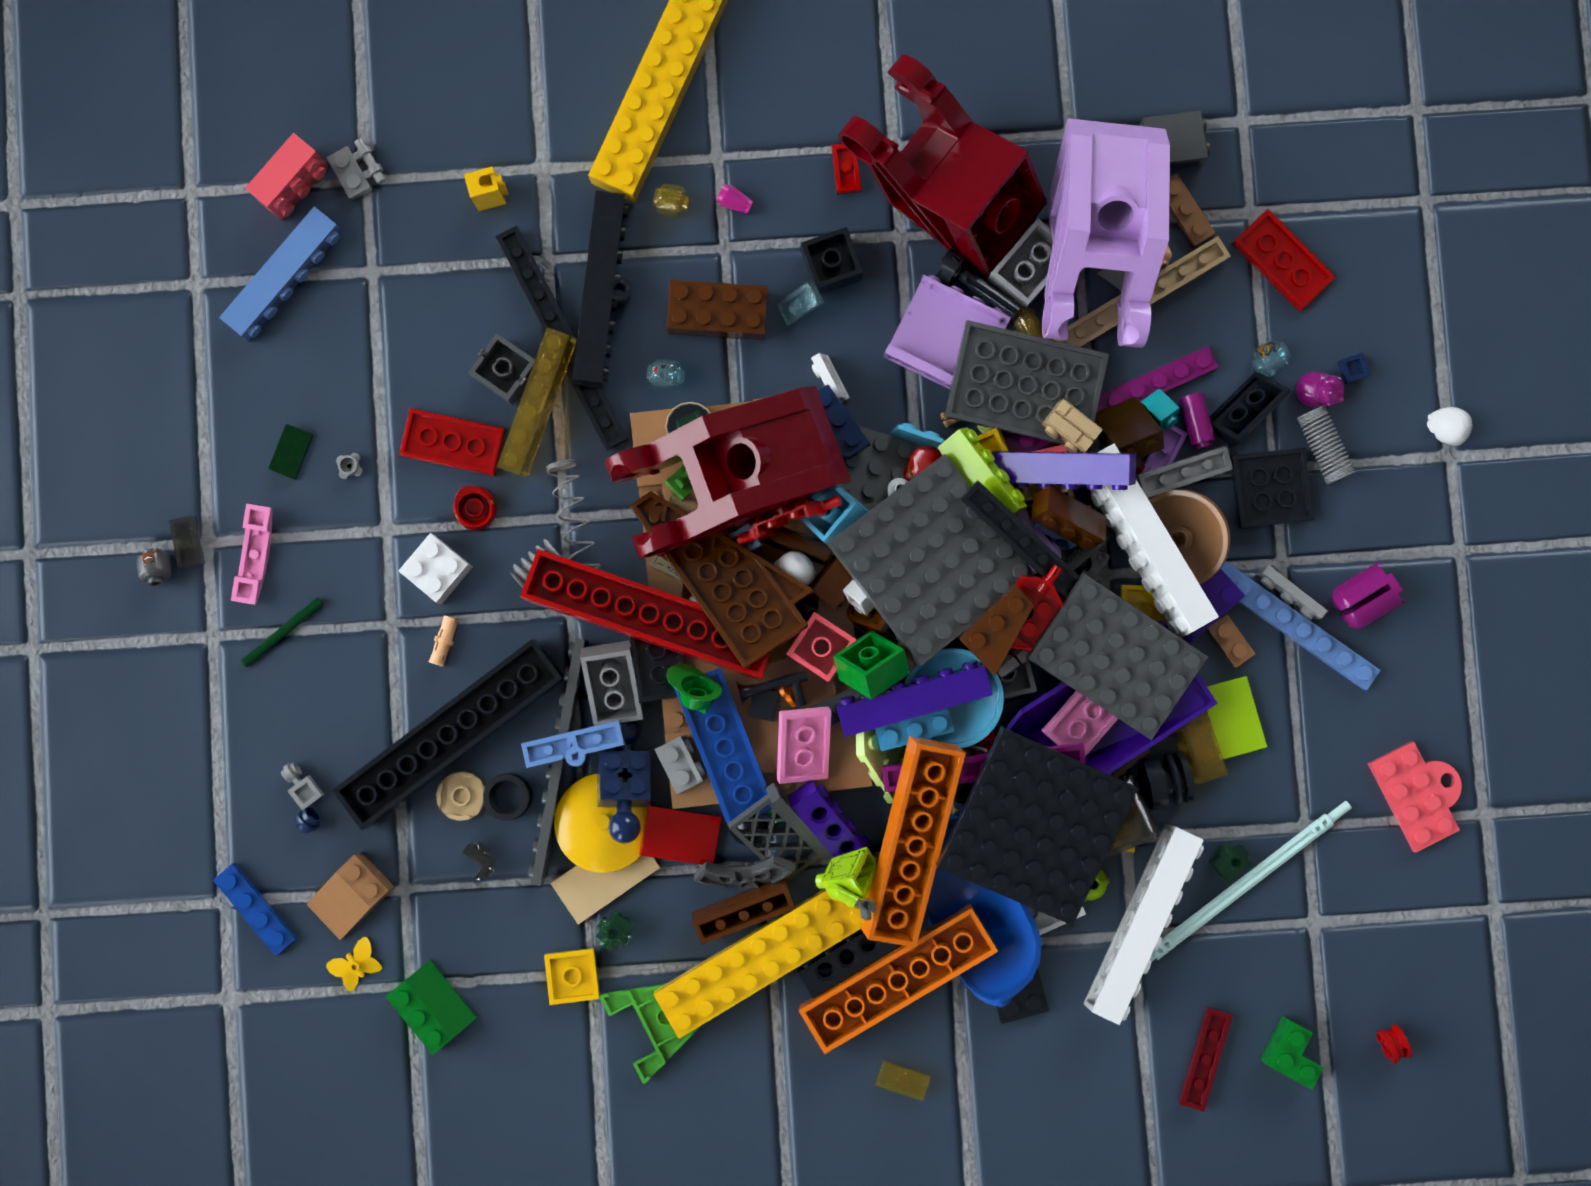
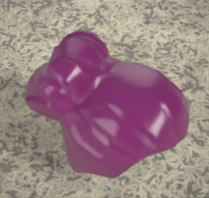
[1295,371,1344,408]

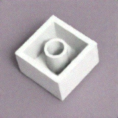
[398,533,473,604]

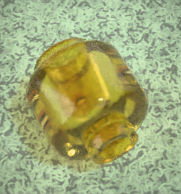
[653,183,690,217]

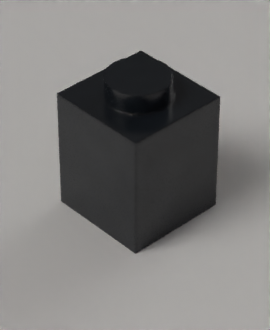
[748,689,779,722]

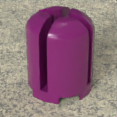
[1332,561,1407,629]

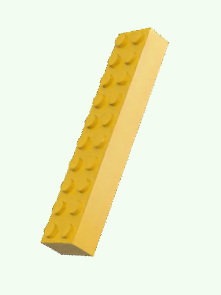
[588,0,729,203]
[653,878,874,1039]

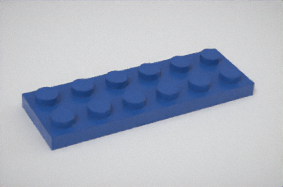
[674,667,772,828]

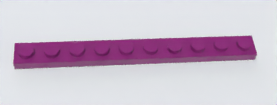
[1004,346,1218,452]

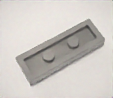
[1256,565,1328,620]

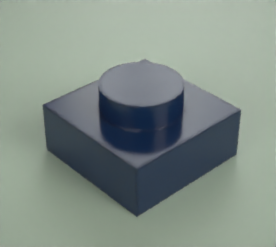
[1337,353,1371,385]

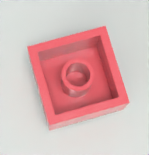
[786,612,856,682]

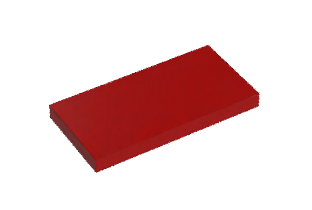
[1232,209,1336,312]
[399,408,506,476]

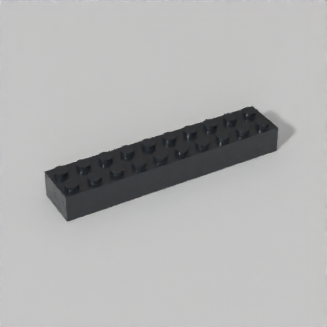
[332,639,564,830]

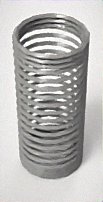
[1297,406,1356,484]

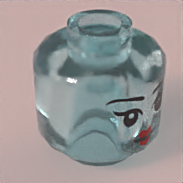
[647,358,685,391]

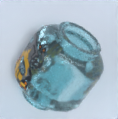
[1252,340,1291,376]

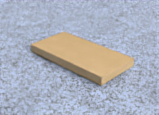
[550,856,660,925]

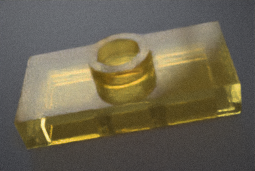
[875,1060,930,1101]

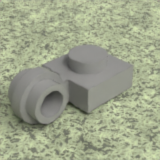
[281,762,325,811]

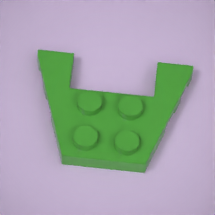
[599,983,699,1084]

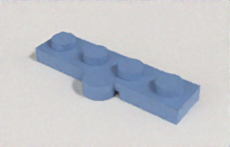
[521,720,625,768]

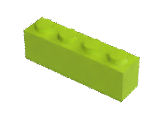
[937,427,1027,516]

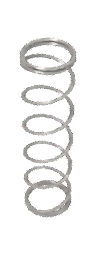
[546,459,601,569]

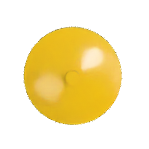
[554,774,651,873]

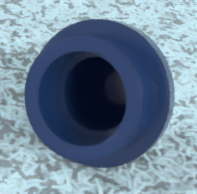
[295,807,322,833]

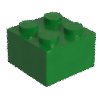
[833,630,910,700]

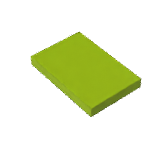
[1204,676,1267,760]

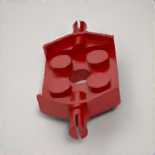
[736,495,842,545]
[1011,564,1064,651]

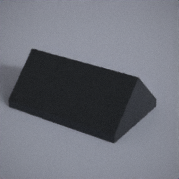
[1210,371,1291,448]

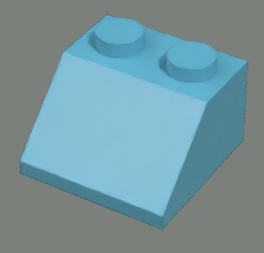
[801,487,869,544]

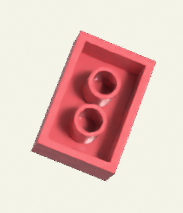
[245,133,329,221]

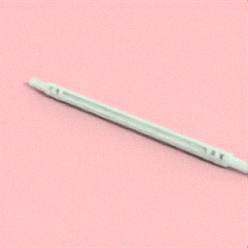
[1149,801,1352,961]

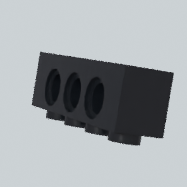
[798,930,899,998]

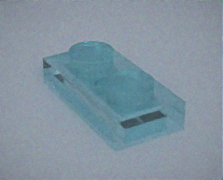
[777,281,824,326]

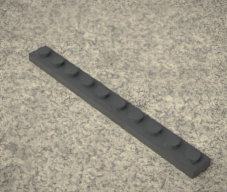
[528,638,588,886]

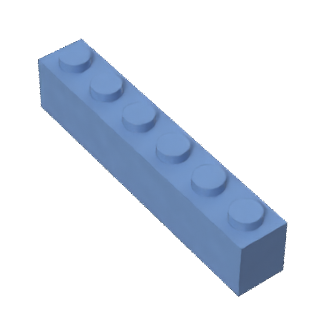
[219,206,342,341]

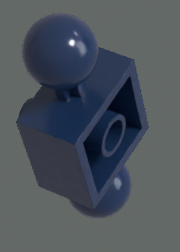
[597,721,651,844]

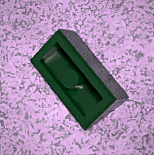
[268,424,313,480]

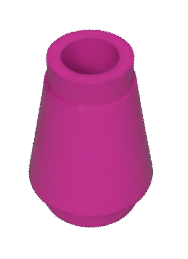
[716,184,753,214]

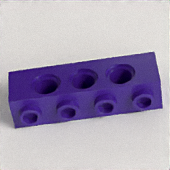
[788,780,872,857]

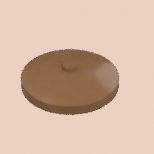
[1149,490,1230,585]

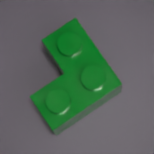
[1260,1016,1324,1090]

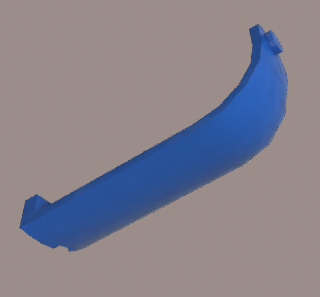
[925,808,1042,1007]

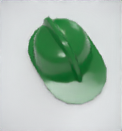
[666,664,722,714]

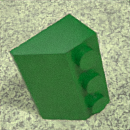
[385,960,477,1055]

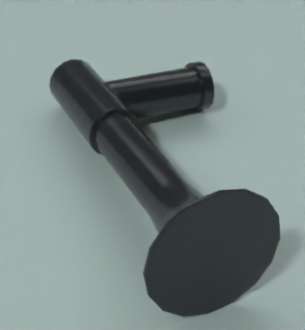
[736,670,808,707]

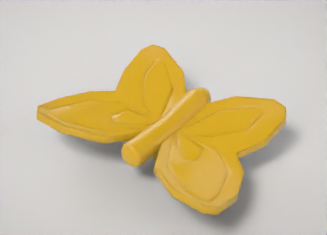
[326,937,382,992]

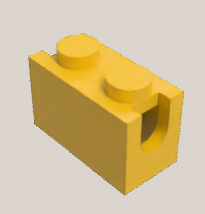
[464,167,509,211]

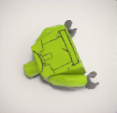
[815,847,878,920]

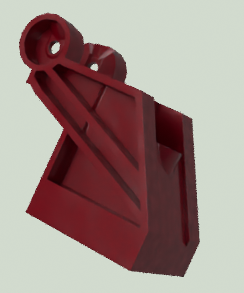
[838,54,1047,278]
[604,386,852,559]

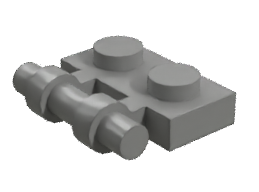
[326,138,386,201]

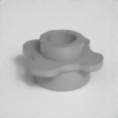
[336,453,363,479]

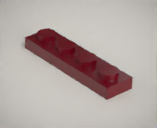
[1178,1006,1233,1112]

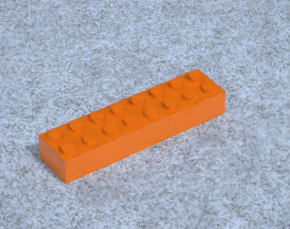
[861,736,966,947]
[798,903,998,1055]

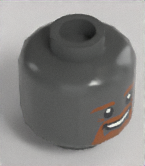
[137,548,172,587]

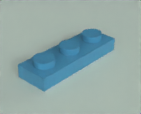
[875,708,954,752]

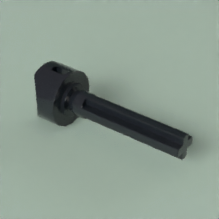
[936,248,1022,318]

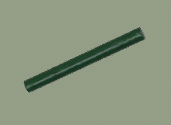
[241,597,324,667]

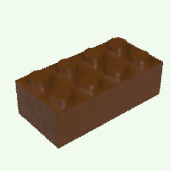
[667,280,768,340]

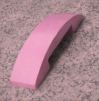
[231,504,272,605]

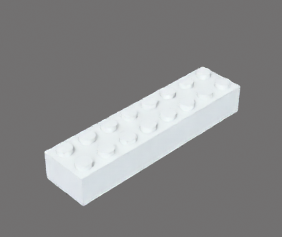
[1084,443,1219,638]
[1083,824,1204,1025]

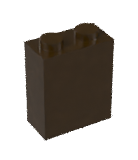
[1094,396,1164,460]

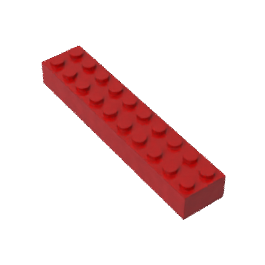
[520,549,772,681]

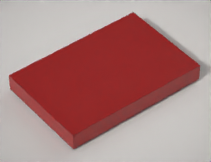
[639,805,722,865]

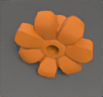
[778,682,804,708]

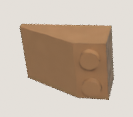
[306,852,395,940]

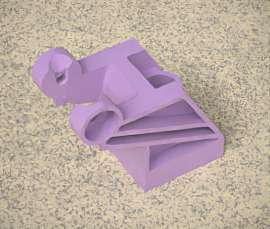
[1042,118,1170,348]

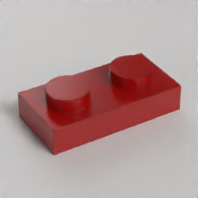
[831,144,861,195]

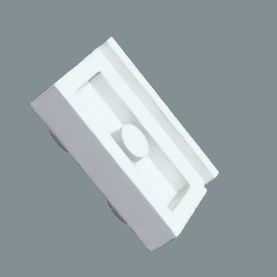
[811,353,850,402]

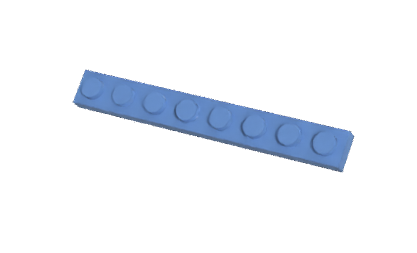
[1221,561,1381,690]

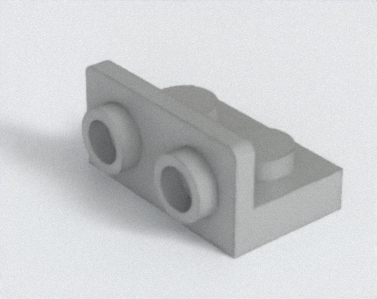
[654,736,706,794]

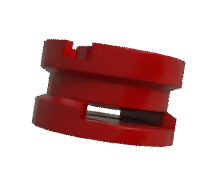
[1376,1024,1413,1065]

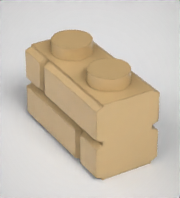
[1042,399,1102,453]

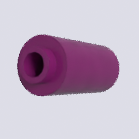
[1179,392,1216,449]

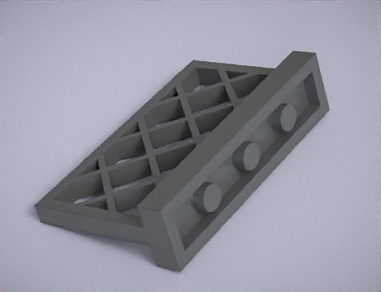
[728,783,832,882]

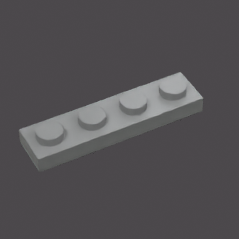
[1136,446,1233,498]

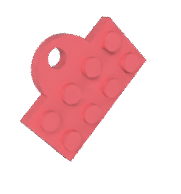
[1367,741,1462,852]

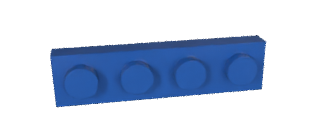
[213,863,297,956]

